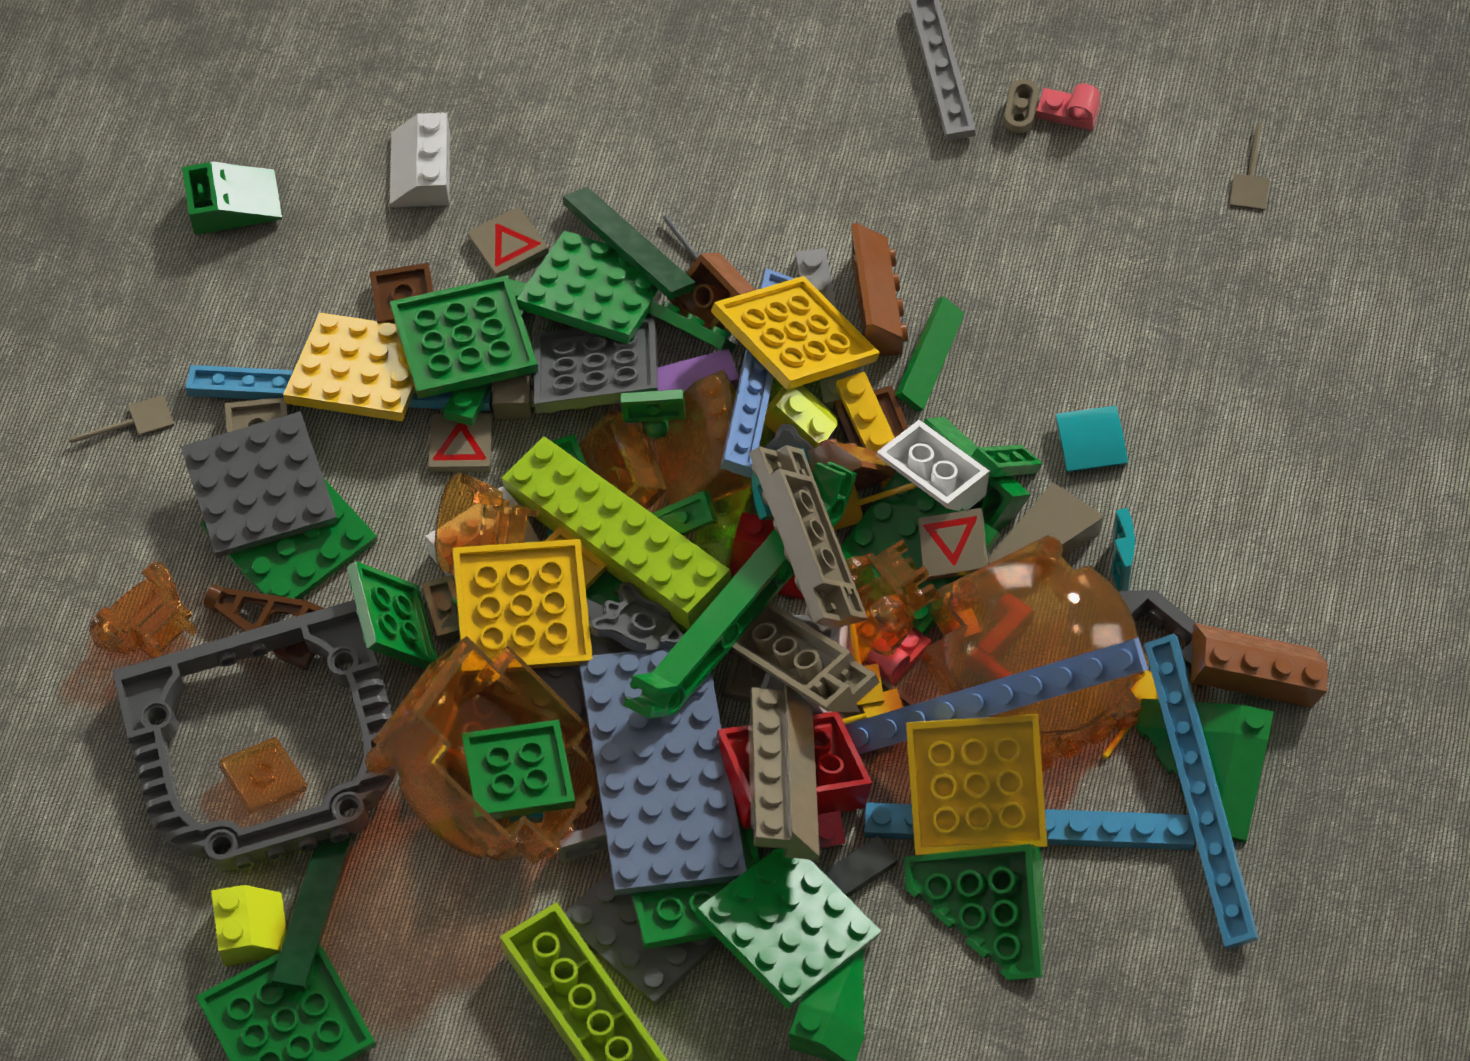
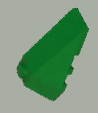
[789,949,864,1061]

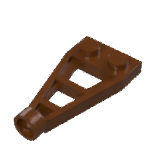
[204,584,324,671]

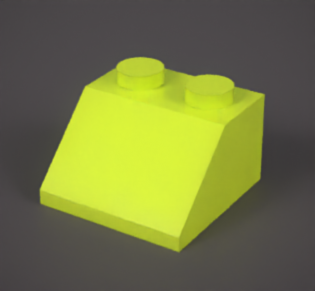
[764,385,837,448]
[211,885,287,967]

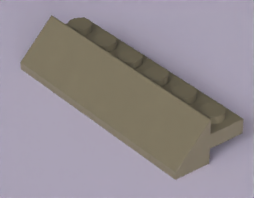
[749,445,868,633]
[731,602,879,712]
[748,684,819,860]

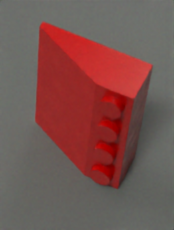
[716,712,872,829]

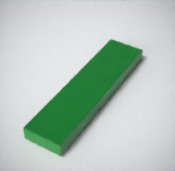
[895,296,965,412]

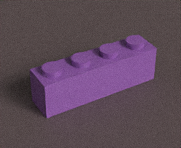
[615,349,739,426]

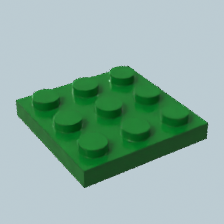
[347,561,439,671]
[462,720,575,822]

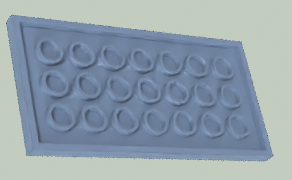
[579,648,746,895]

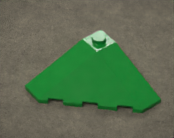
[1136,698,1274,843]
[903,844,1044,981]

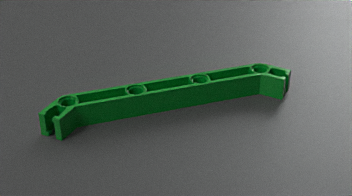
[623,462,857,719]

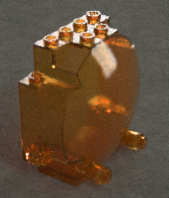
[922,535,1149,772]
[365,636,598,865]

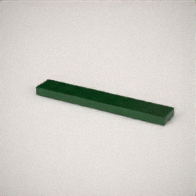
[563,187,695,300]
[272,833,355,992]

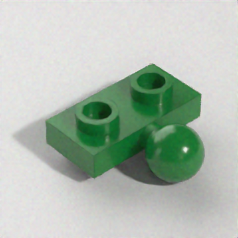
[621,389,686,439]

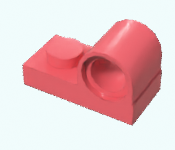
[1036,83,1101,131]
[866,623,932,685]

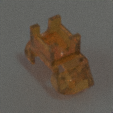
[434,473,539,576]
[845,540,939,656]
[89,561,197,659]

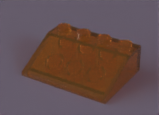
[655,369,752,505]

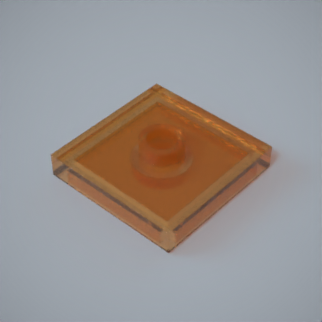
[218,736,308,814]

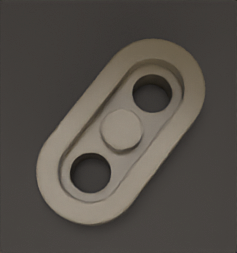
[1004,79,1039,133]

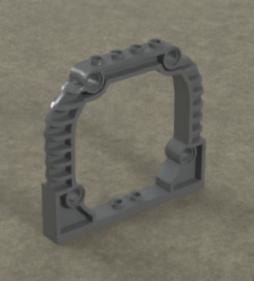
[112,600,400,871]

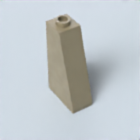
[985,482,1104,592]

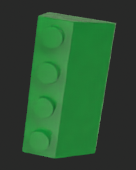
[923,417,1031,532]

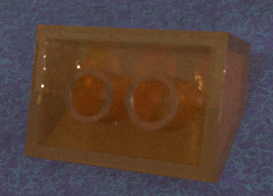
[579,411,668,509]

